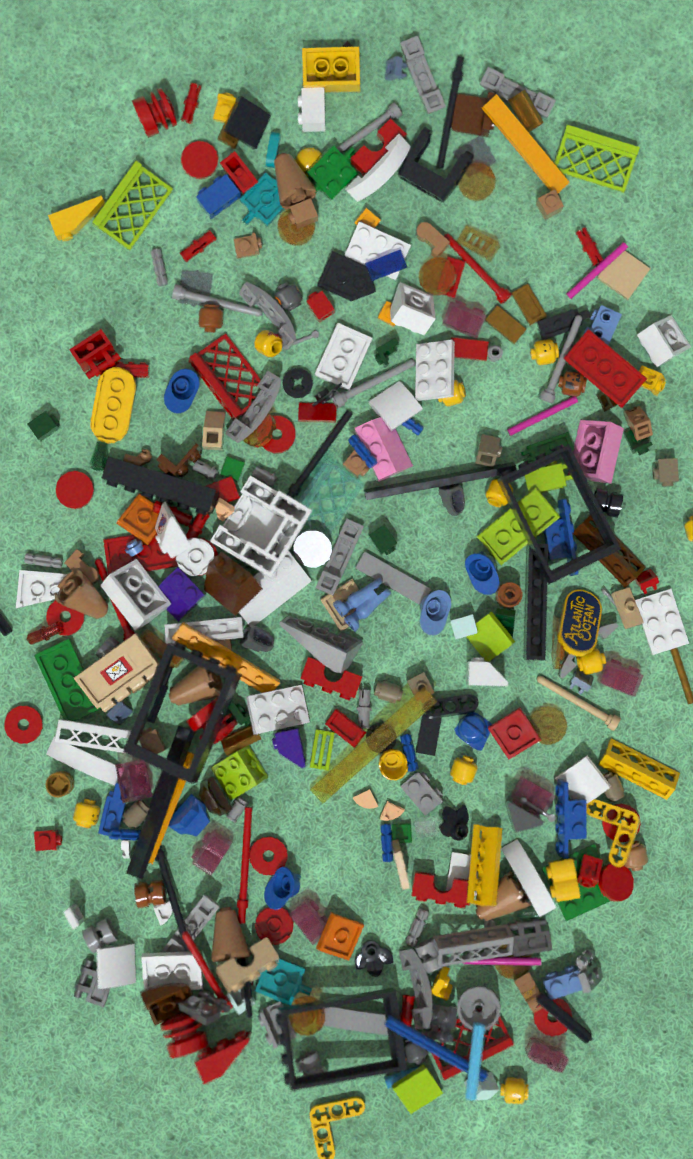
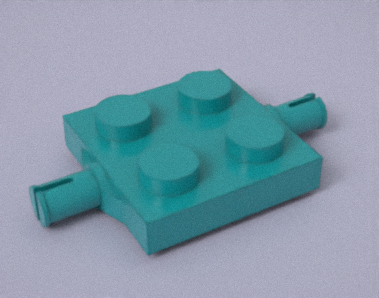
[240,172,285,227]
[255,957,312,1005]

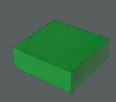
[221,456,245,481]
[392,823,412,843]

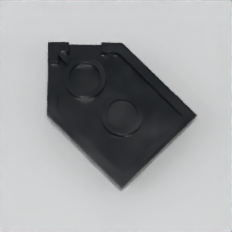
[317,251,376,302]

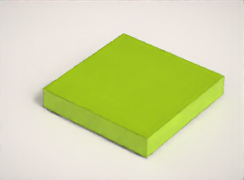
[466,611,515,662]
[391,1064,444,1114]

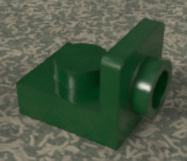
[374,337,399,368]
[624,430,653,455]
[496,608,516,638]
[228,702,251,726]

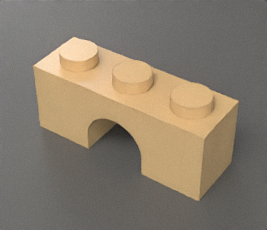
[216,937,279,993]

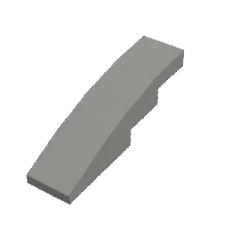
[317,1006,388,1035]

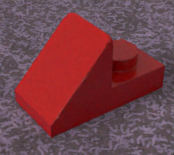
[220,151,258,194]

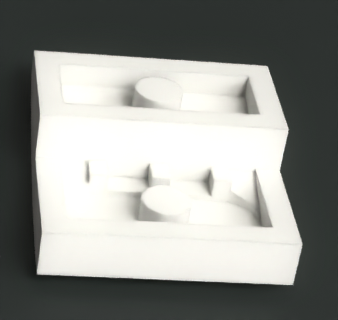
[368,381,423,431]
[555,755,611,804]
[97,944,136,989]

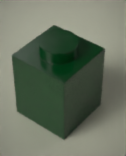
[27,411,60,441]
[368,524,397,555]

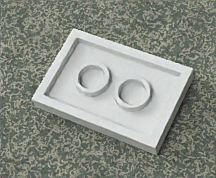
[344,221,411,280]
[315,323,373,390]
[415,340,455,401]
[635,589,689,655]
[246,685,310,735]
[141,951,203,990]

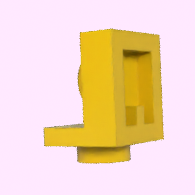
[213,93,237,123]
[639,365,666,396]
[431,966,453,1001]

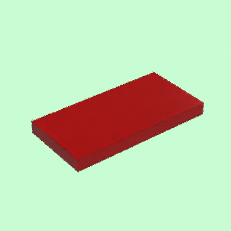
[563,329,647,408]
[103,534,179,575]

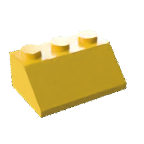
[302,47,360,93]

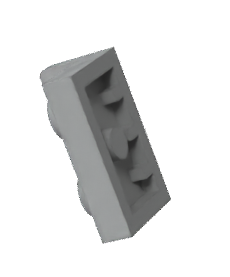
[400,771,443,816]
[257,1001,297,1049]

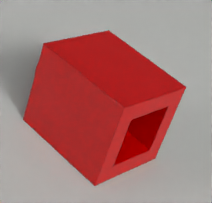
[306,291,335,323]

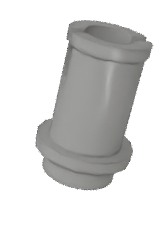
[488,345,503,362]
[193,459,218,480]
[252,465,278,487]
[226,797,248,823]

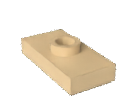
[611,587,644,630]

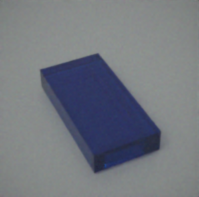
[365,249,408,281]

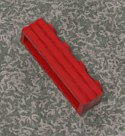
[101,362,150,378]

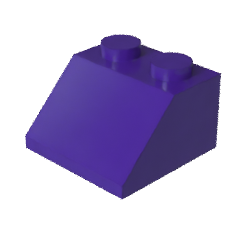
[159,567,206,622]
[272,728,306,768]

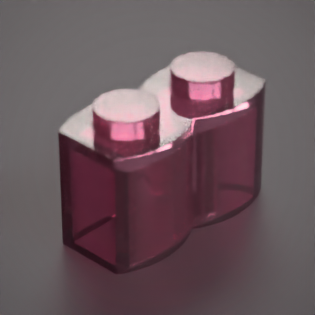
[442,300,486,339]
[597,659,644,697]
[510,776,555,817]
[191,830,233,876]
[289,898,328,945]
[525,1038,569,1072]

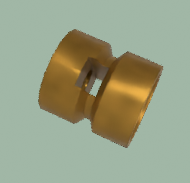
[45,771,74,798]

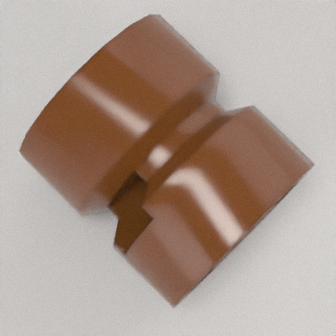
[495,582,522,608]
[135,880,166,908]

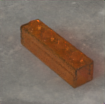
[140,629,184,669]

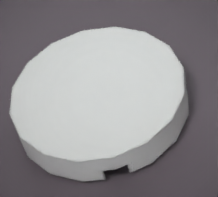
[176,537,214,576]

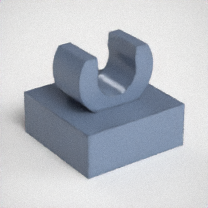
[385,56,407,81]
[570,668,594,694]
[106,699,133,725]

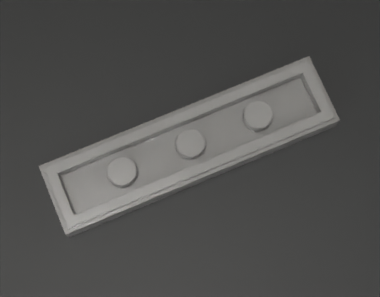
[355,552,431,605]

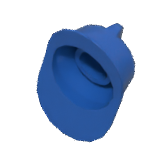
[164,369,200,414]
[465,551,500,595]
[454,712,491,751]
[264,867,301,910]

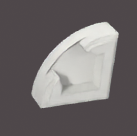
[121,840,131,859]
[153,900,172,926]

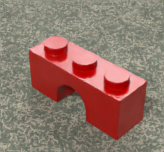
[351,118,407,176]
[300,657,362,701]
[412,871,470,908]

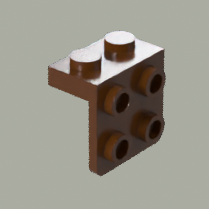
[451,92,496,137]
[156,443,202,478]

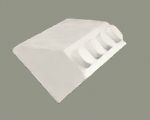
[239,551,311,626]

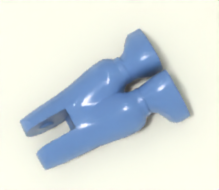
[333,578,391,632]

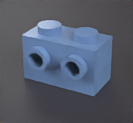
[583,305,622,345]
[542,965,583,1000]

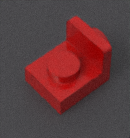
[34,829,62,851]
[577,854,603,888]

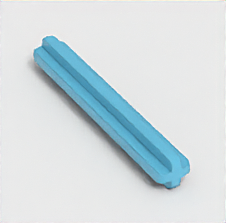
[465,1022,485,1100]

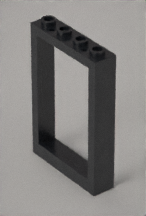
[497,444,621,584]
[123,642,242,783]
[275,988,407,1091]

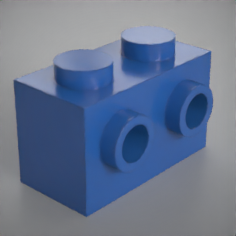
[196,174,241,219]

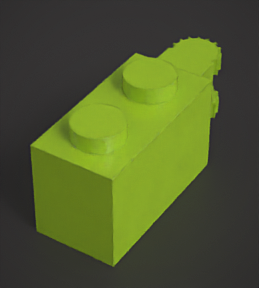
[525,461,573,493]

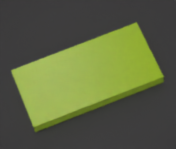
[477,488,561,565]

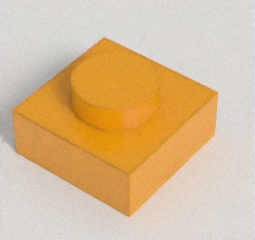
[355,208,381,228]
[378,301,395,327]

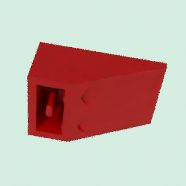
[194,1030,252,1084]

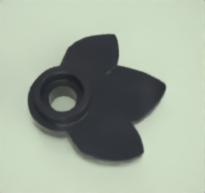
[312,382,342,407]
[439,805,469,841]
[354,940,393,977]

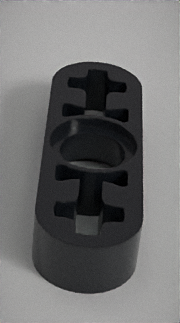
[423,694,479,719]

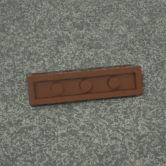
[573,515,646,587]

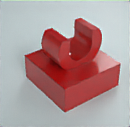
[635,569,659,594]

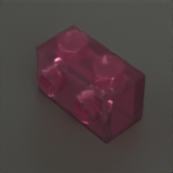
[115,760,153,803]

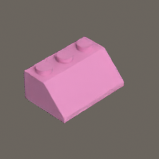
[355,417,413,482]
[568,420,624,483]

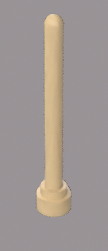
[537,676,621,731]

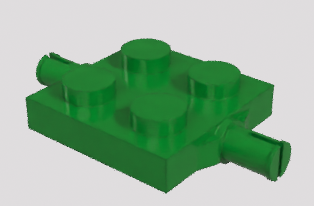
[305,145,358,200]

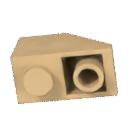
[202,411,226,451]

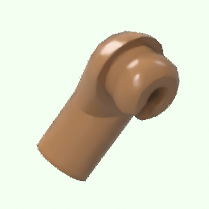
[123,449,152,466]

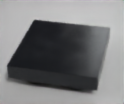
[224,96,271,149]

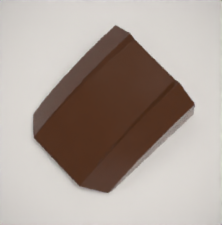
[140,983,193,1026]

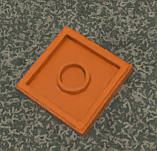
[116,493,159,545]
[316,912,364,960]

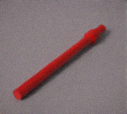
[237,807,253,924]

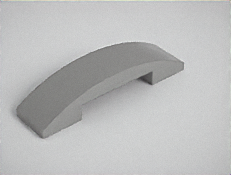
[400,36,446,114]
[480,67,556,118]
[239,282,296,350]
[225,371,281,443]
[316,518,364,596]
[558,623,619,679]
[161,894,220,953]
[399,949,432,1030]

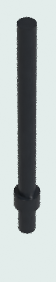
[436,56,464,169]
[287,410,353,499]
[155,845,189,951]

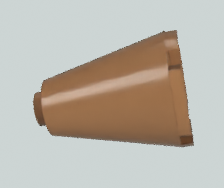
[274,153,316,209]
[54,570,108,619]
[168,666,223,706]
[475,871,531,921]
[211,907,250,962]

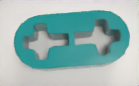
[265,131,281,168]

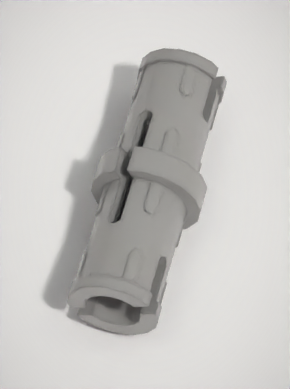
[356,690,372,729]

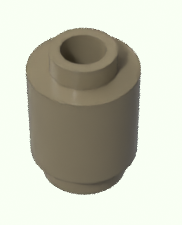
[374,680,403,704]
[603,771,625,802]
[123,799,149,828]

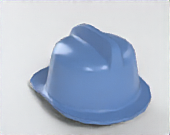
[420,590,451,636]

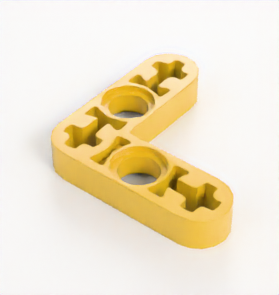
[586,799,640,867]
[310,1096,365,1159]

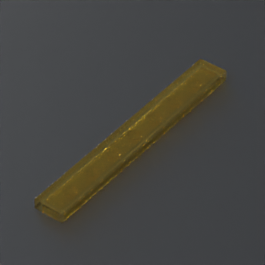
[310,687,437,803]

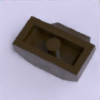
[199,776,232,816]

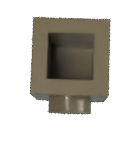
[475,434,502,467]
[653,458,679,487]
[407,672,434,703]

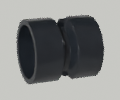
[594,488,623,518]

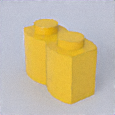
[546,858,580,902]

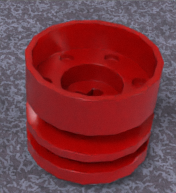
[131,88,177,138]
[186,697,238,744]
[160,1013,209,1058]

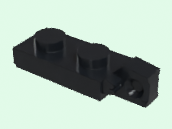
[536,309,591,340]

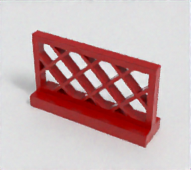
[189,334,261,421]
[432,1007,514,1081]

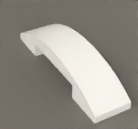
[345,134,411,202]
[46,736,124,785]
[501,839,556,917]

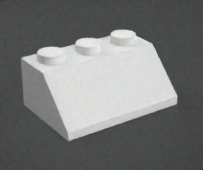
[100,559,171,631]

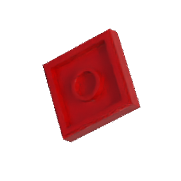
[488,707,541,760]

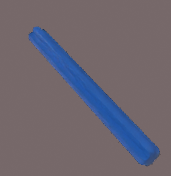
[385,1016,488,1082]

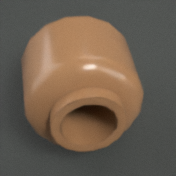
[621,841,648,871]

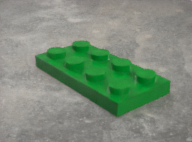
[34,639,101,721]

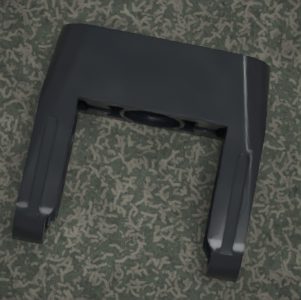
[398,127,474,203]

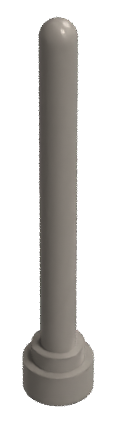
[336,102,402,153]
[172,284,262,317]
[539,315,582,404]
[332,359,415,408]

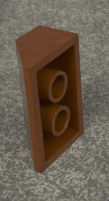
[204,552,263,616]

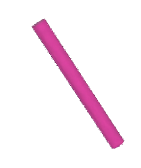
[566,242,628,299]
[507,396,578,436]
[463,957,541,965]

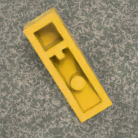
[48,195,105,242]

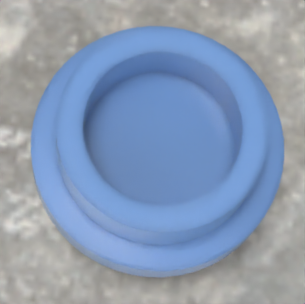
[125,539,144,556]

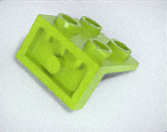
[211,745,268,800]

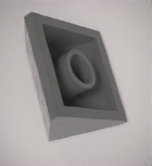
[505,800,544,832]

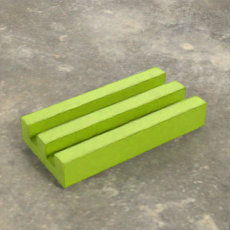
[310,729,335,771]

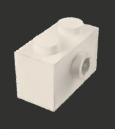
[298,87,325,132]

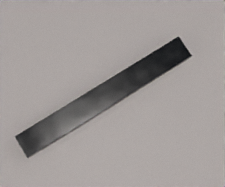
[364,462,517,500]
[126,726,195,879]

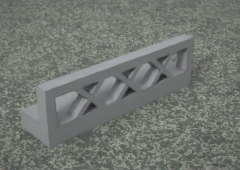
[433,924,514,967]

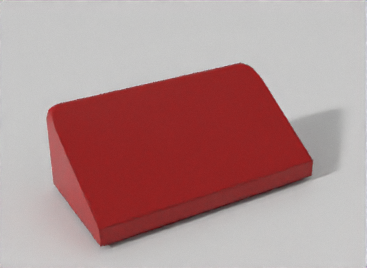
[298,403,337,423]
[206,476,240,507]

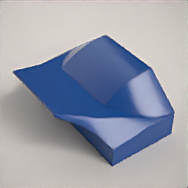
[168,794,210,836]

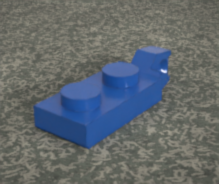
[98,782,127,836]

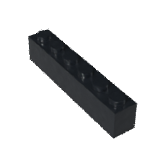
[101,456,220,516]
[524,544,548,661]

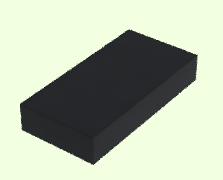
[416,715,442,756]

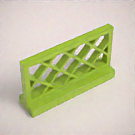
[554,125,640,193]
[92,161,173,251]

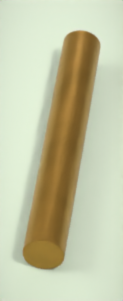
[670,648,693,704]

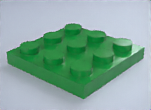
[541,844,610,921]

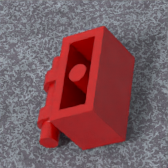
[69,329,121,380]

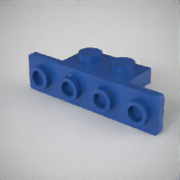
[544,499,579,576]
[555,779,587,859]

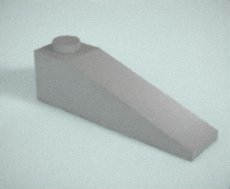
[279,616,363,673]

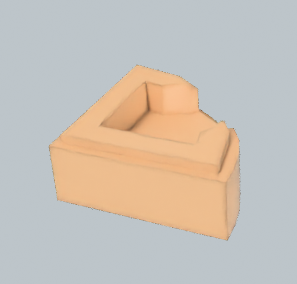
[215,498,235,522]
[353,789,378,809]
[379,801,405,821]

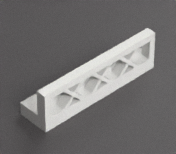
[165,617,244,645]
[54,719,132,753]

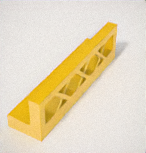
[598,738,680,800]
[467,824,503,907]

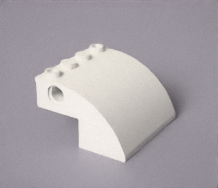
[210,476,312,578]

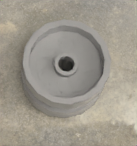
[457,986,501,1030]

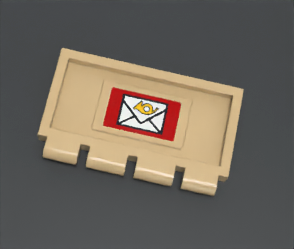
[74,633,159,712]

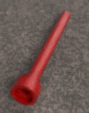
[444,234,512,305]
[95,559,135,641]
[182,931,233,1012]

